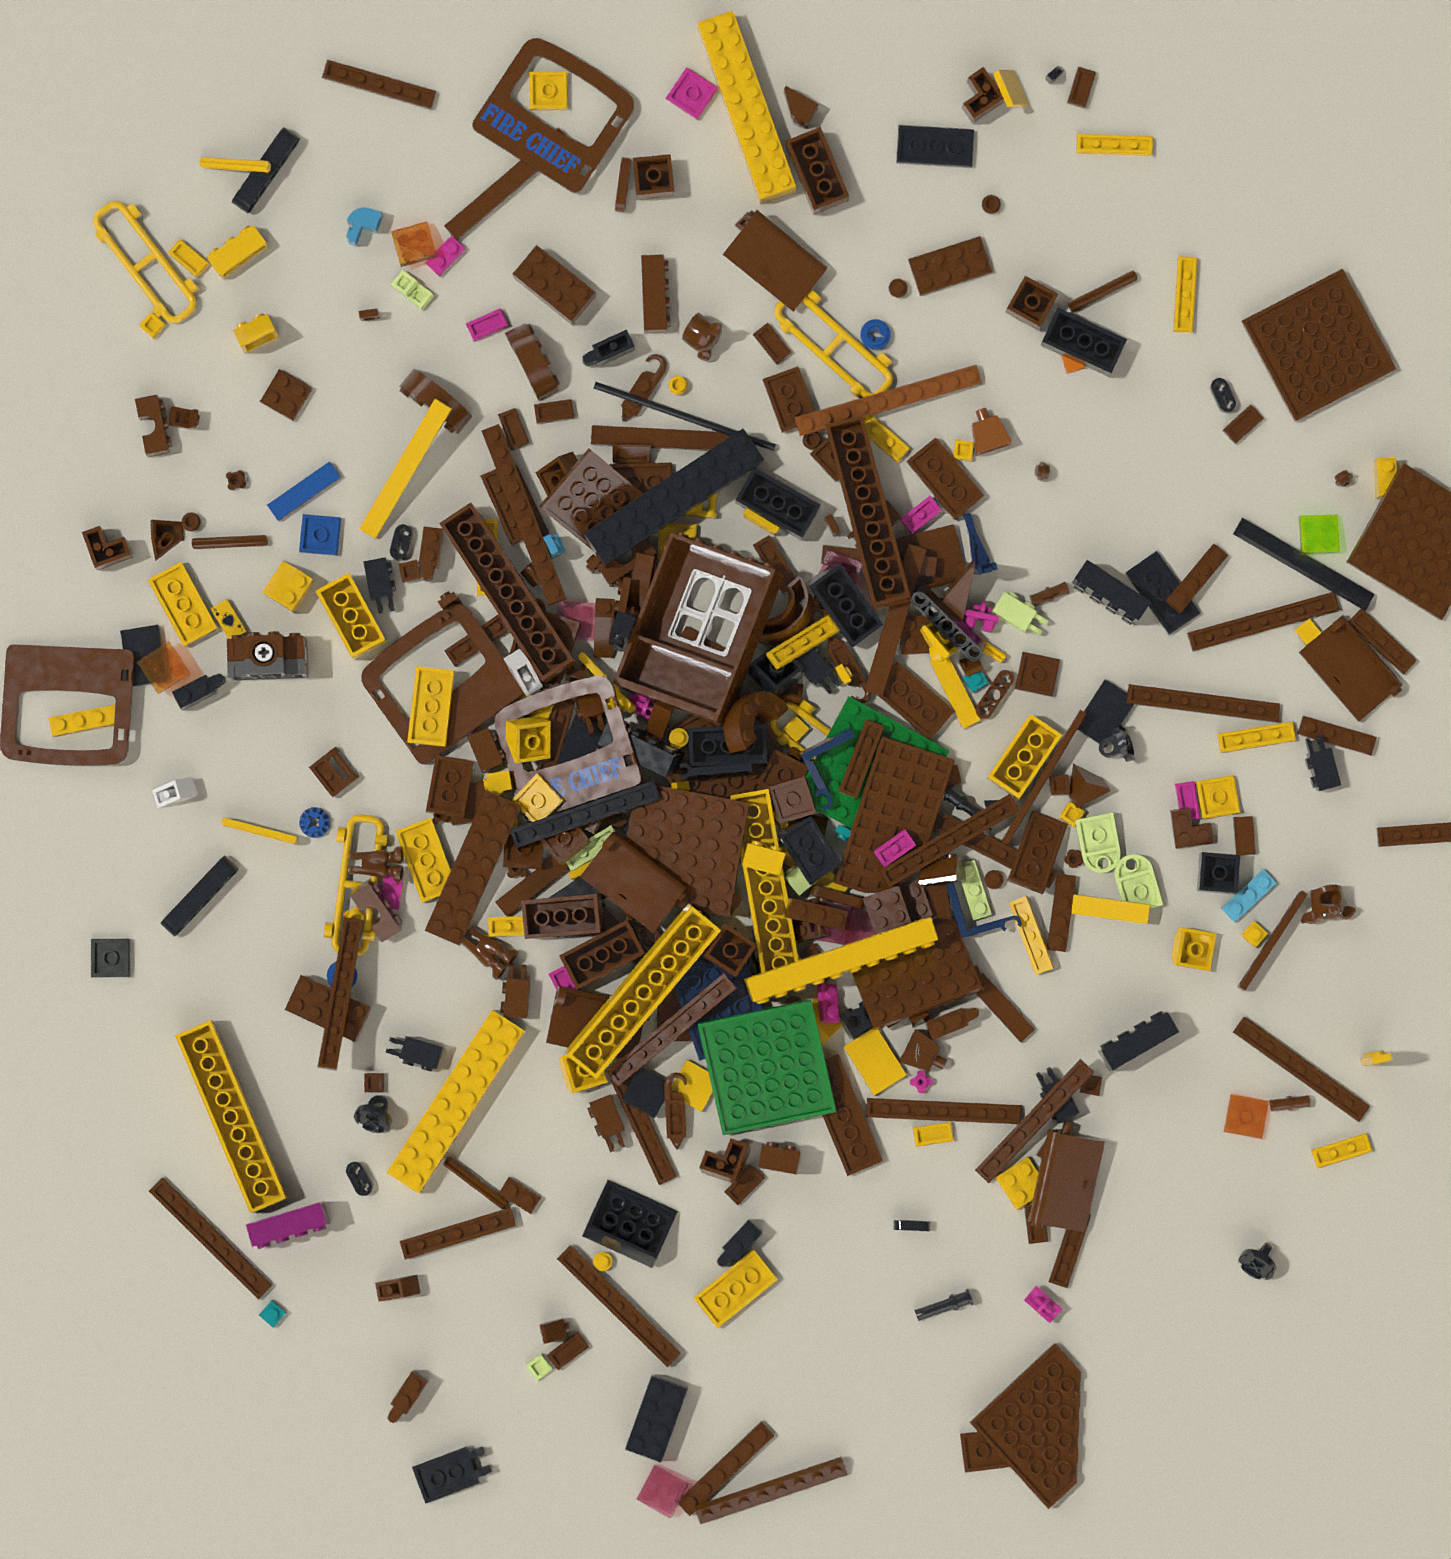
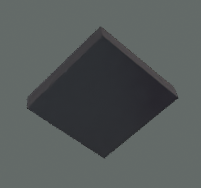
[621,1068,665,1118]

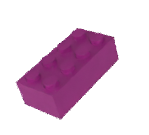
[246,1201,330,1249]

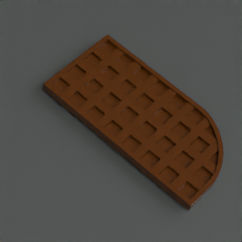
[834,736,954,893]

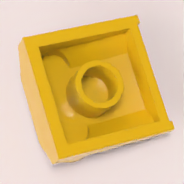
[920,623,959,662]
[1171,927,1217,972]
[560,1055,608,1094]

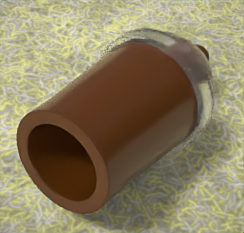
[520,563,543,593]

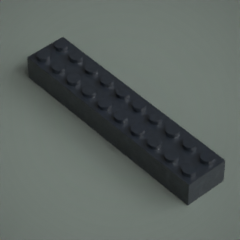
[583,428,764,568]

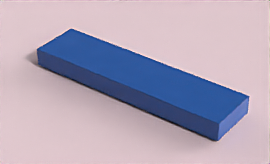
[267,462,341,521]

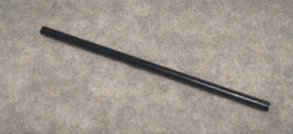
[593,382,776,451]

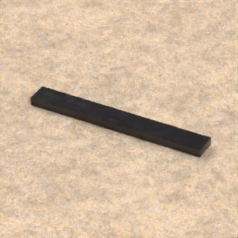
[1233,518,1375,611]
[511,780,661,848]

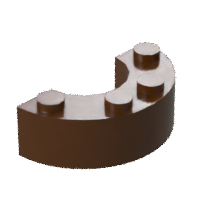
[505,323,560,401]
[399,369,472,434]
[759,576,814,645]
[724,691,789,753]

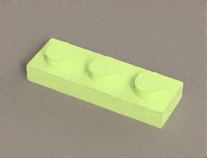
[566,826,615,872]
[961,860,992,921]

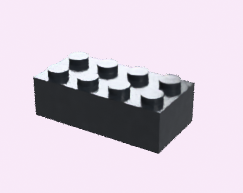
[1040,308,1127,377]
[735,467,821,541]
[1072,560,1151,625]
[806,561,884,647]
[598,721,685,777]
[688,725,767,768]
[1098,1011,1179,1071]
[625,1375,688,1463]

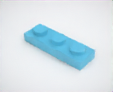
[1221,869,1276,922]

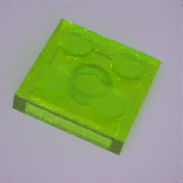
[1299,514,1340,554]

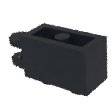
[582,329,635,366]
[363,557,397,614]
[609,611,636,652]
[796,646,841,694]
[172,673,226,711]
[1305,735,1341,791]
[385,1036,444,1072]
[1036,1067,1080,1123]
[717,1219,762,1268]

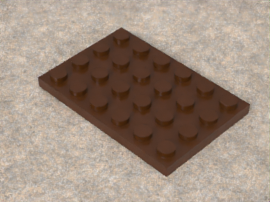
[852,919,983,1031]

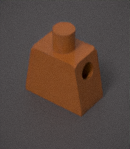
[971,408,1012,456]

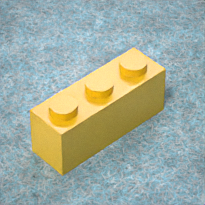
[207,225,268,279]

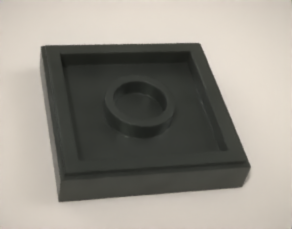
[91,939,130,978]

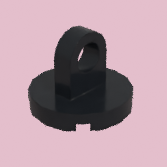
[1099,724,1135,762]
[354,1095,392,1133]
[1238,1242,1277,1280]

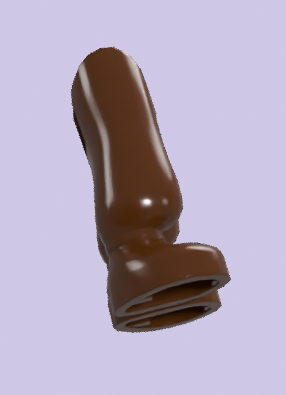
[349,846,404,883]
[460,926,519,981]

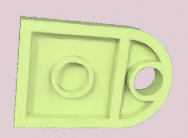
[1075,812,1121,873]
[1114,854,1163,909]

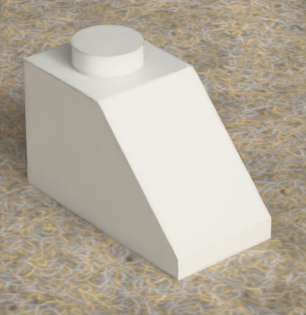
[504,649,543,696]
[152,777,198,808]

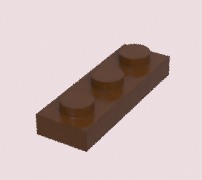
[753,535,795,594]

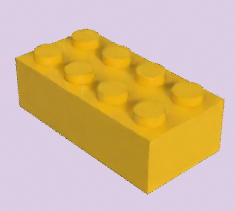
[316,573,387,660]
[986,714,1062,800]

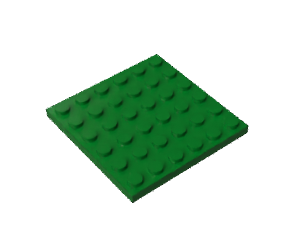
[806,696,949,828]
[698,999,836,1135]

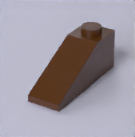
[940,561,975,621]
[593,598,615,658]

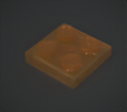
[391,221,438,267]
[137,641,191,694]
[1223,1094,1269,1139]

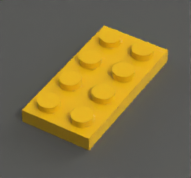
[148,562,218,647]
[407,666,455,747]
[395,818,451,903]
[694,1249,778,1328]

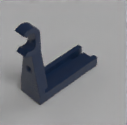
[963,513,998,575]
[800,728,854,810]
[946,883,1022,939]

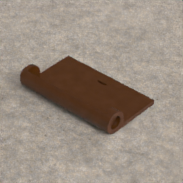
[722,209,828,312]
[895,524,966,589]
[1298,615,1403,722]
[580,831,688,933]
[546,986,651,1059]
[1028,1130,1105,1232]

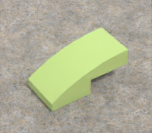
[391,270,434,311]

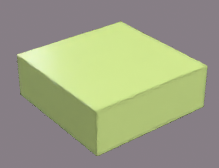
[526,1354,553,1381]

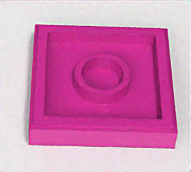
[666,67,718,120]

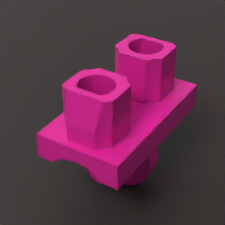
[964,600,999,633]
[626,693,656,719]
[1024,1286,1062,1323]

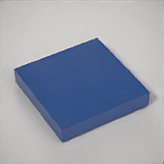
[299,514,341,556]

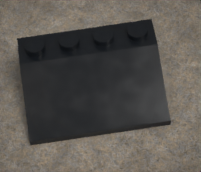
[582,1180,678,1268]

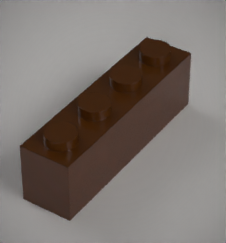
[641,254,671,334]

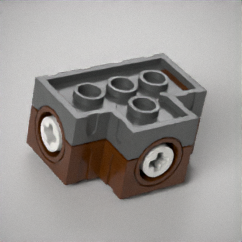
[227,631,308,681]

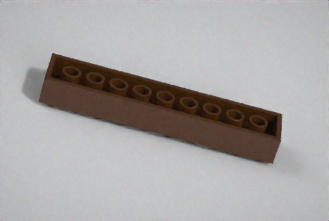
[825,415,911,611]
[439,502,577,684]

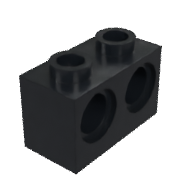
[840,1001,873,1039]

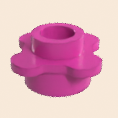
[910,1070,933,1094]

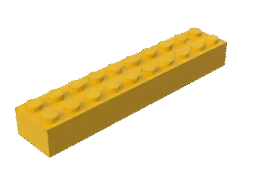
[697,10,796,204]
[730,789,799,973]
[565,903,721,1079]
[744,917,938,1004]
[386,1010,525,1194]
[175,1020,288,1214]

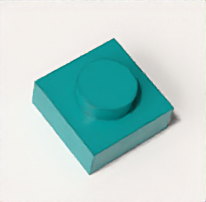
[962,671,989,693]
[835,824,851,842]
[259,1300,286,1328]

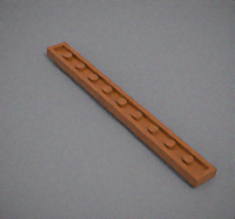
[794,364,982,436]

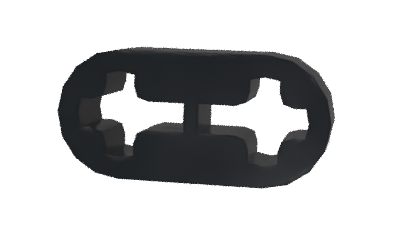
[1210,378,1236,413]
[390,524,412,561]
[346,1162,373,1196]
[893,1220,930,1231]

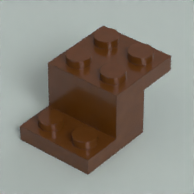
[863,879,934,935]

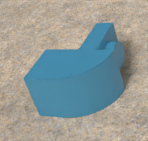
[346,208,383,247]
[543,533,566,560]

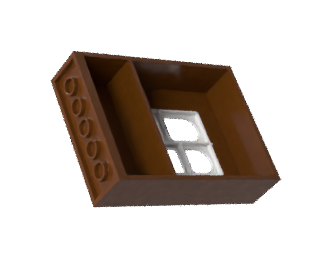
[613,532,784,726]

